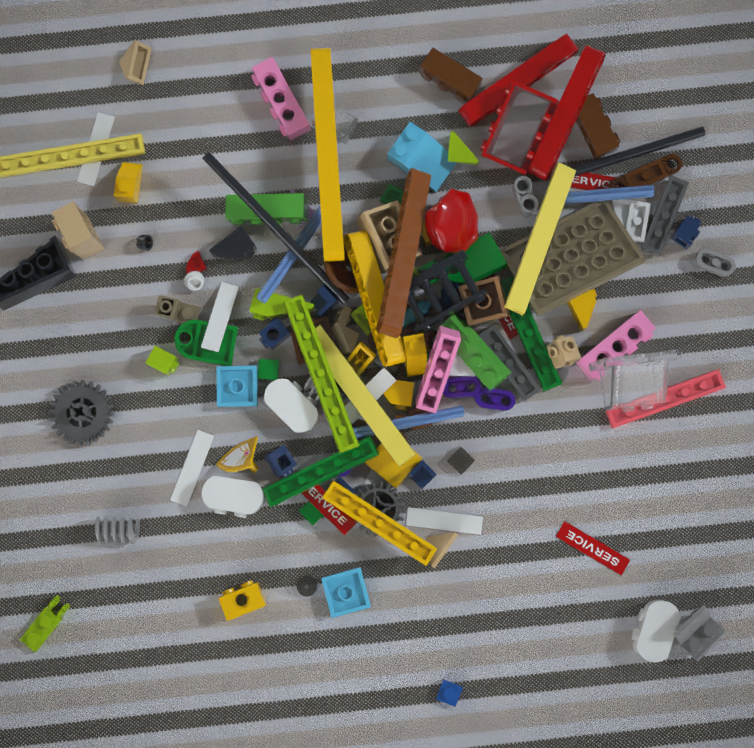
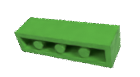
[225,193,309,226]
[436,313,512,390]

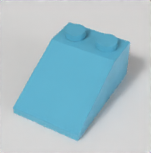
[387,122,456,193]

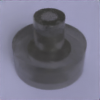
[297,576,317,597]

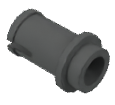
[373,354,400,376]

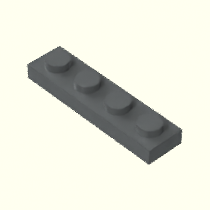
[641,175,689,256]
[478,325,541,402]

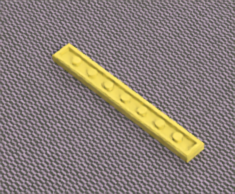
[0,133,145,178]
[504,162,576,315]
[315,325,416,467]

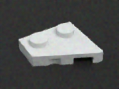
[611,199,651,244]

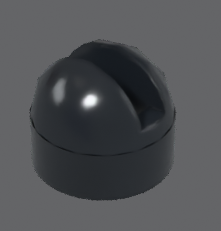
[136,235,153,251]

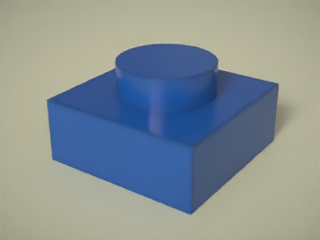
[436,679,463,707]

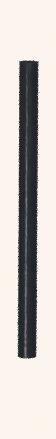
[552,126,706,176]

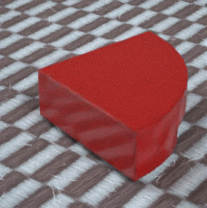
[186,250,207,274]

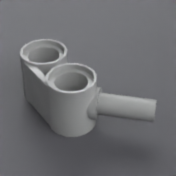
[512,176,540,217]

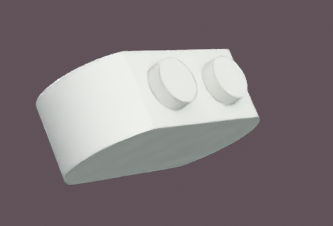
[264,379,319,434]
[202,476,264,518]
[632,600,681,662]

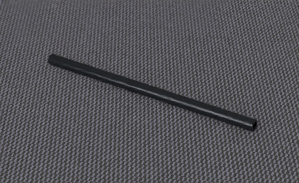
[202,152,350,305]

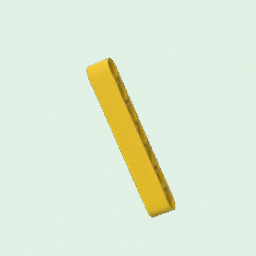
[344,230,406,367]

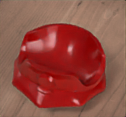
[425,189,478,254]

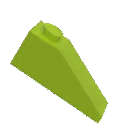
[249,288,315,321]

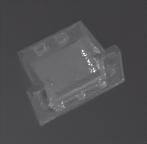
[589,350,682,413]

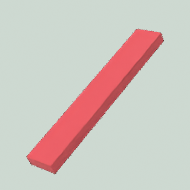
[605,369,726,429]

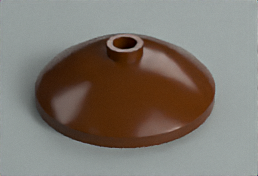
[324,235,359,293]

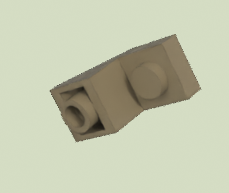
[154,295,201,324]
[331,306,359,356]

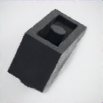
[209,226,257,260]

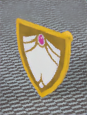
[216,436,259,473]

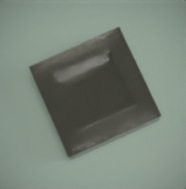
[447,447,475,475]

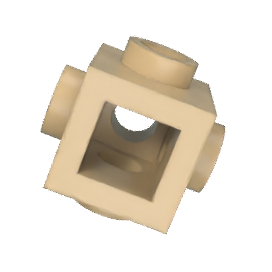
[547,335,581,369]

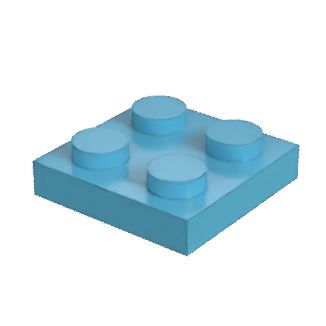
[216,365,258,407]
[321,567,371,618]

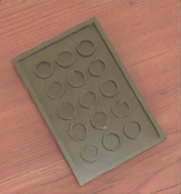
[500,201,645,317]

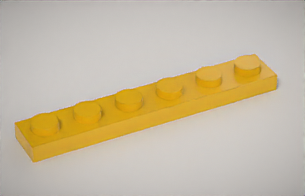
[322,481,437,566]

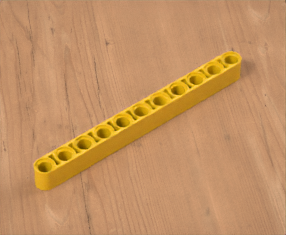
[310,48,344,262]

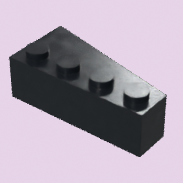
[0,235,77,310]

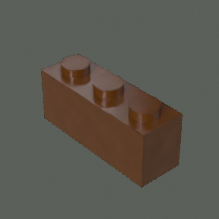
[419,47,483,102]
[576,93,620,159]

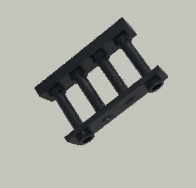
[407,250,489,334]

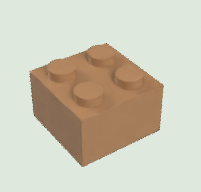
[459,276,510,326]

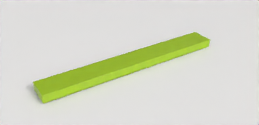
[283,295,359,453]

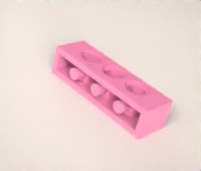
[251,56,311,141]
[576,310,656,381]
[415,326,461,413]

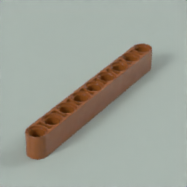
[376,168,431,338]

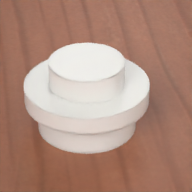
[184,271,204,291]

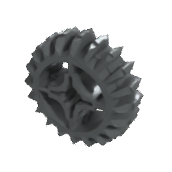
[355,481,406,536]

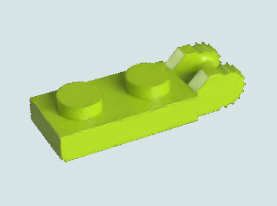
[20,595,71,653]

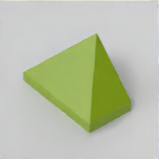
[448,131,480,166]

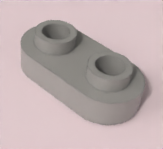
[695,249,736,277]

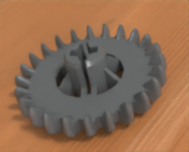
[48,380,115,446]

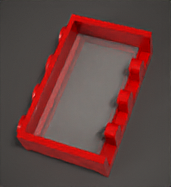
[480,81,559,175]

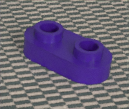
[443,376,482,399]
[475,388,515,411]

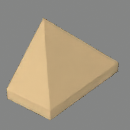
[119,40,152,85]
[426,532,458,568]

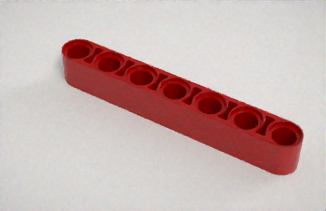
[458,34,579,127]
[528,45,606,181]

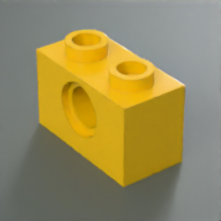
[218,580,267,621]

